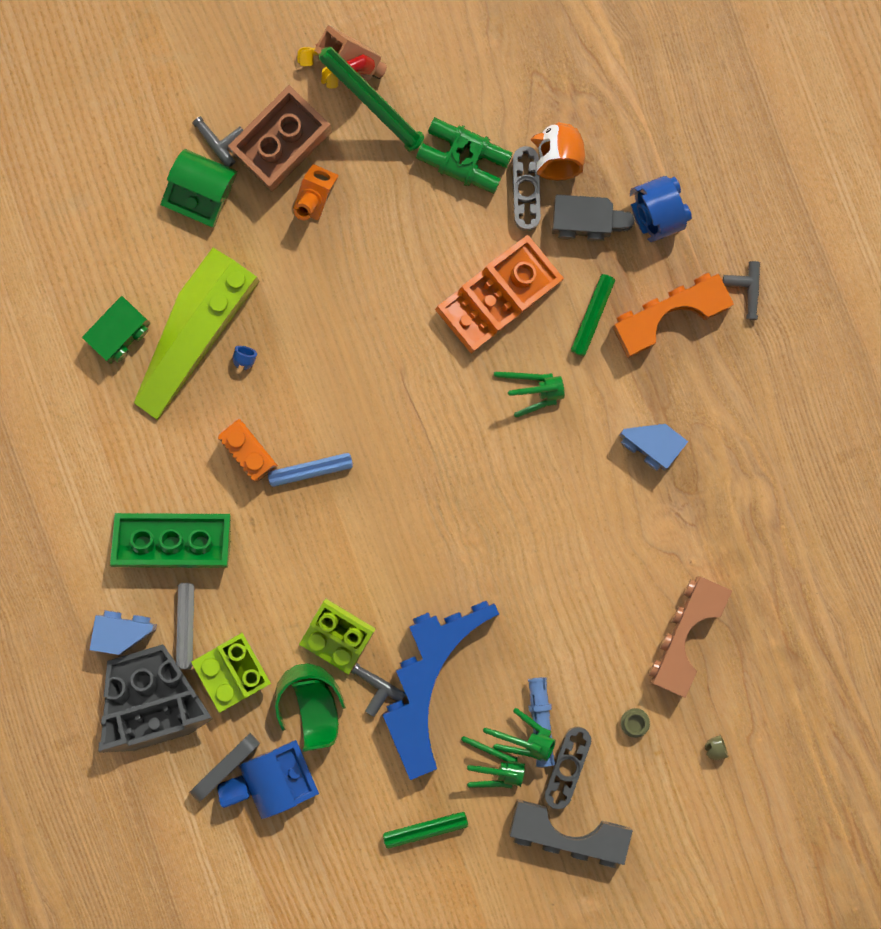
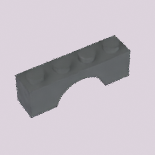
[509,799,633,868]

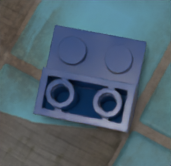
[239,740,319,819]

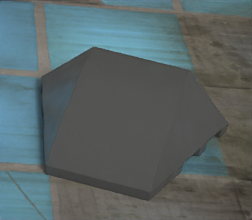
[98,645,212,753]

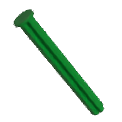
[318,47,424,152]

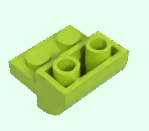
[299,599,376,675]
[191,632,271,713]

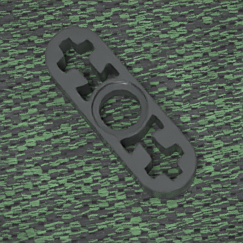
[544,727,591,809]
[189,733,260,803]

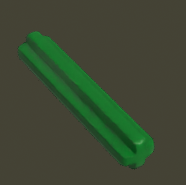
[571,274,615,357]
[383,812,468,849]

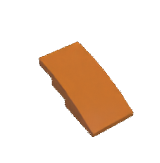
[435,235,564,354]

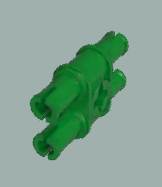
[416,117,513,194]

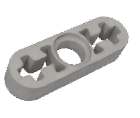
[512,146,541,231]

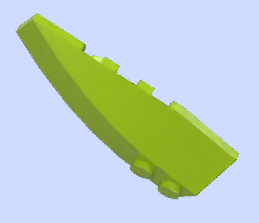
[134,248,260,420]

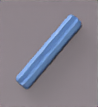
[268,453,353,487]

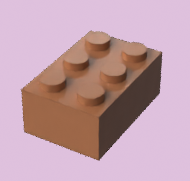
[228,85,332,192]

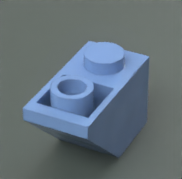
[619,424,688,471]
[90,610,157,655]

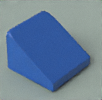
[217,775,251,808]

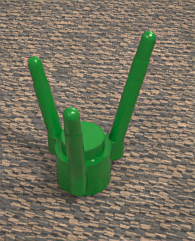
[493,372,565,418]
[483,708,556,761]
[461,736,525,789]

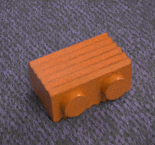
[218,419,278,482]

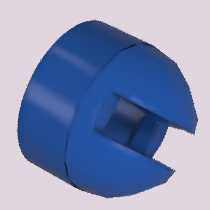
[232,346,257,370]

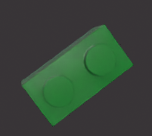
[82,296,150,364]

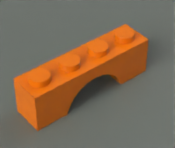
[613,273,734,358]

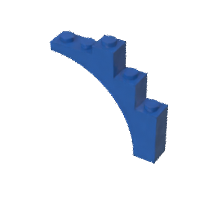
[383,600,499,780]

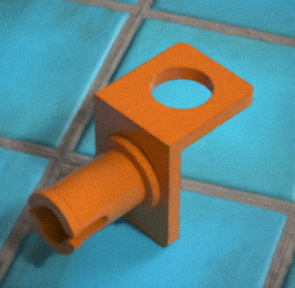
[293,164,338,221]

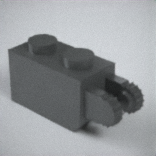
[552,195,635,241]

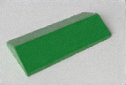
[110,513,231,568]

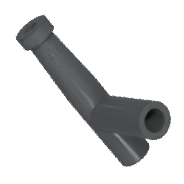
[192,116,243,167]
[722,261,760,320]
[351,663,406,717]

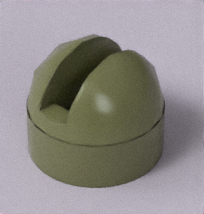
[705,735,728,760]

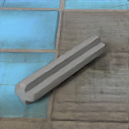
[176,583,194,669]

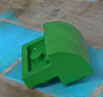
[160,149,238,227]

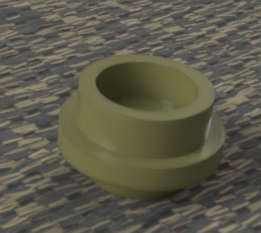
[621,708,650,738]

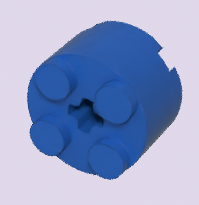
[630,176,692,242]

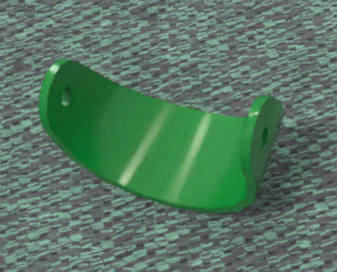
[275,663,346,731]
[292,680,339,752]

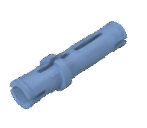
[528,677,555,767]

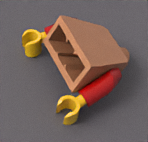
[297,25,387,89]

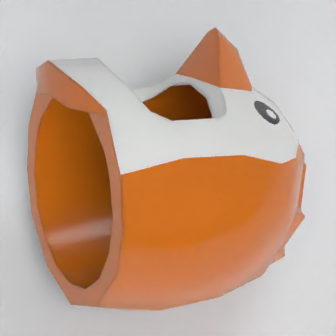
[531,122,585,181]

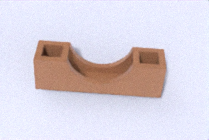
[649,576,732,698]

